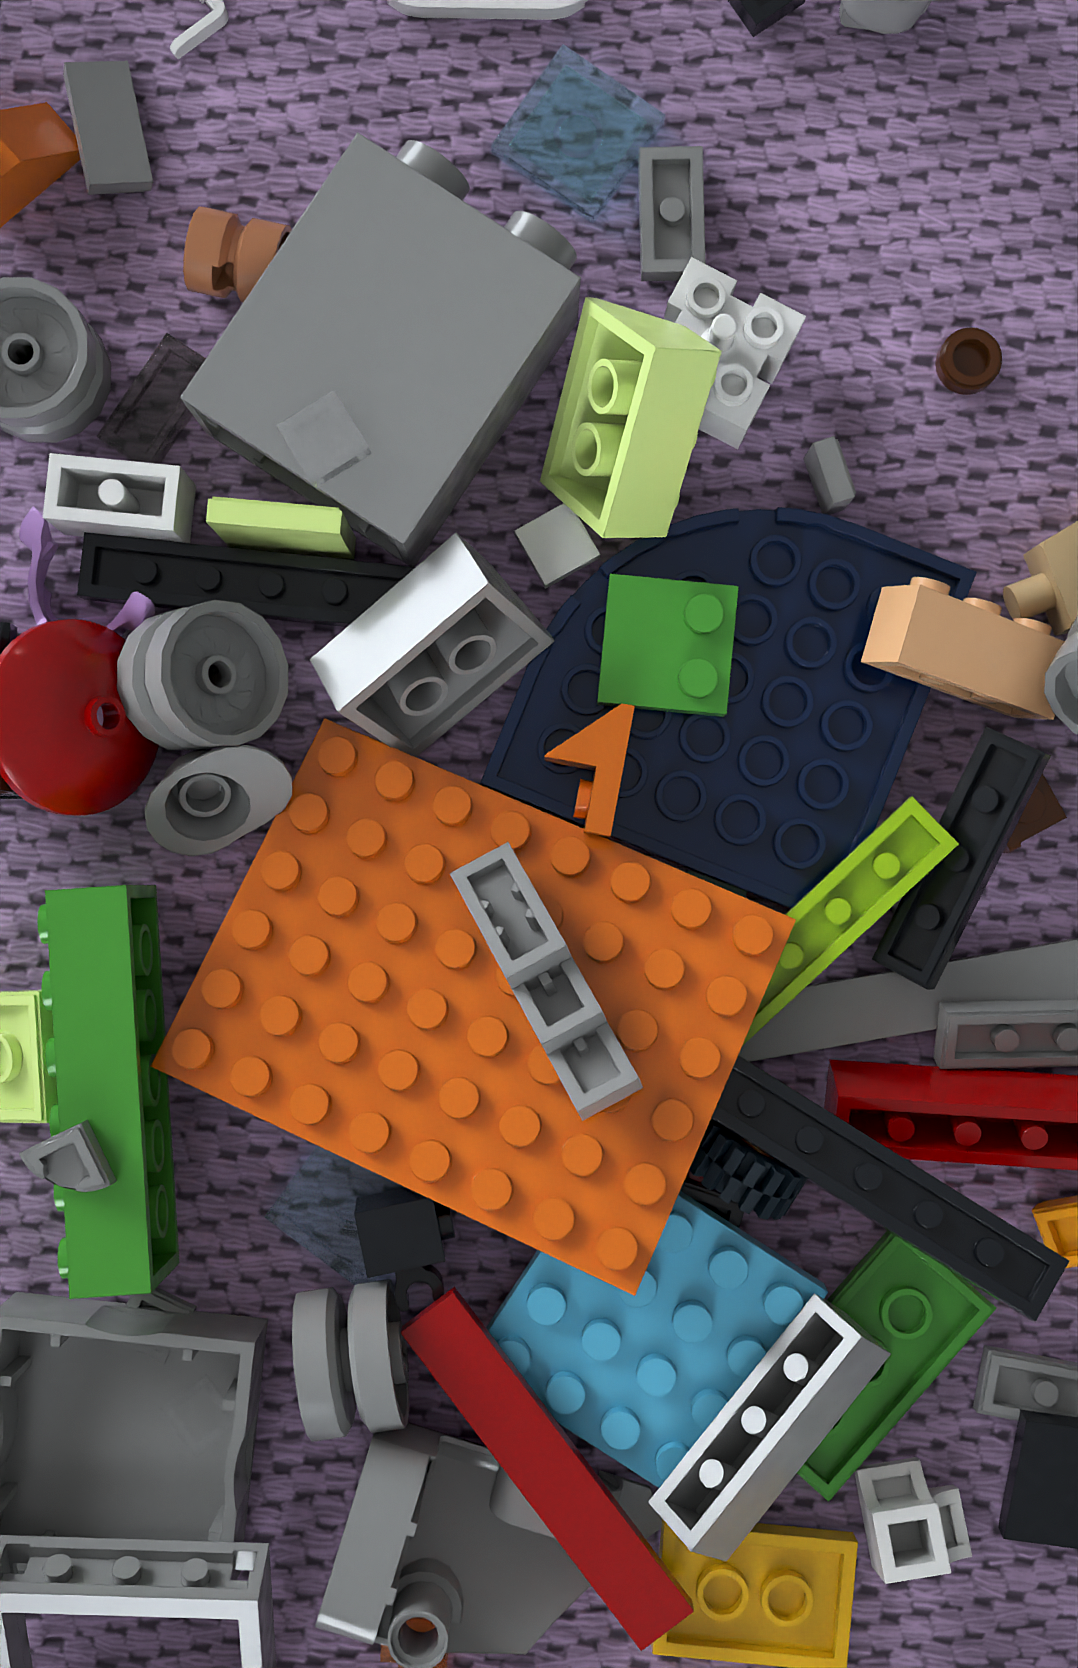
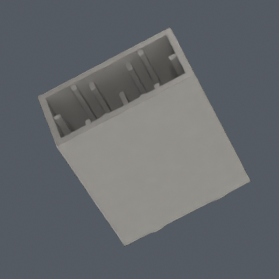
[180,132,581,567]

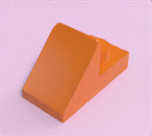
[544,703,635,838]

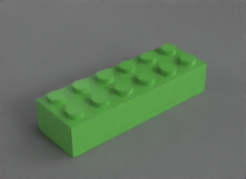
[37,885,180,1299]

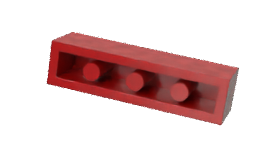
[824,1059,1078,1171]

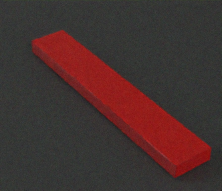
[400,1286,694,1651]

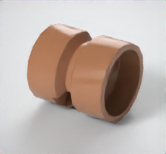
[183,206,292,303]

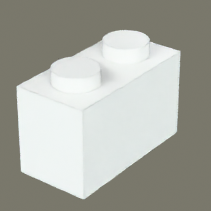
[43,453,196,543]

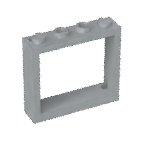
[0,1535,277,1668]

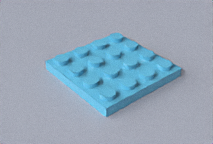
[486,1190,828,1488]

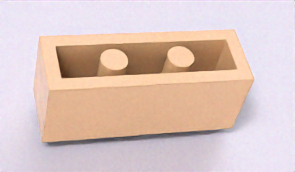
[861,577,1065,720]

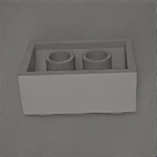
[310,533,554,757]

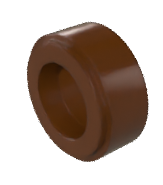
[935,328,1002,395]

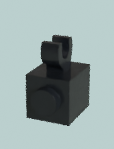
[354,1187,455,1312]

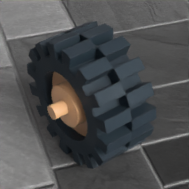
[689,1119,807,1220]

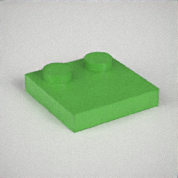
[597,574,739,717]

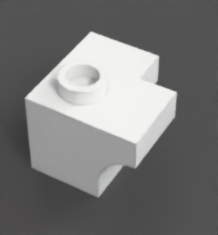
[855,1457,972,1584]

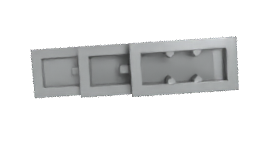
[450,842,643,1121]

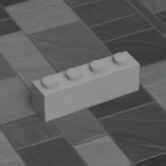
[648,1293,891,1561]

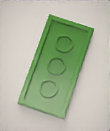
[797,1231,996,1502]

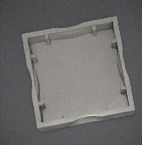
[0,1292,268,1580]

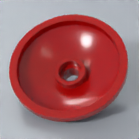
[0,619,159,816]

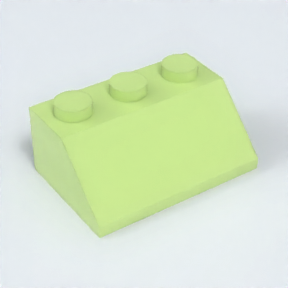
[540,297,722,538]

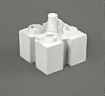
[664,257,806,449]

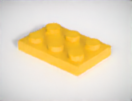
[651,1519,858,1668]

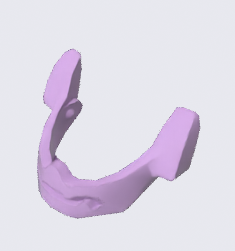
[19,506,155,636]

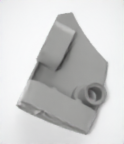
[315,1422,662,1668]

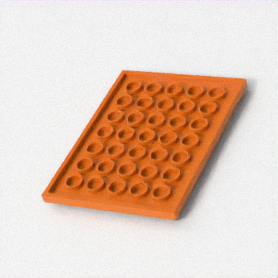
[151,718,796,1296]

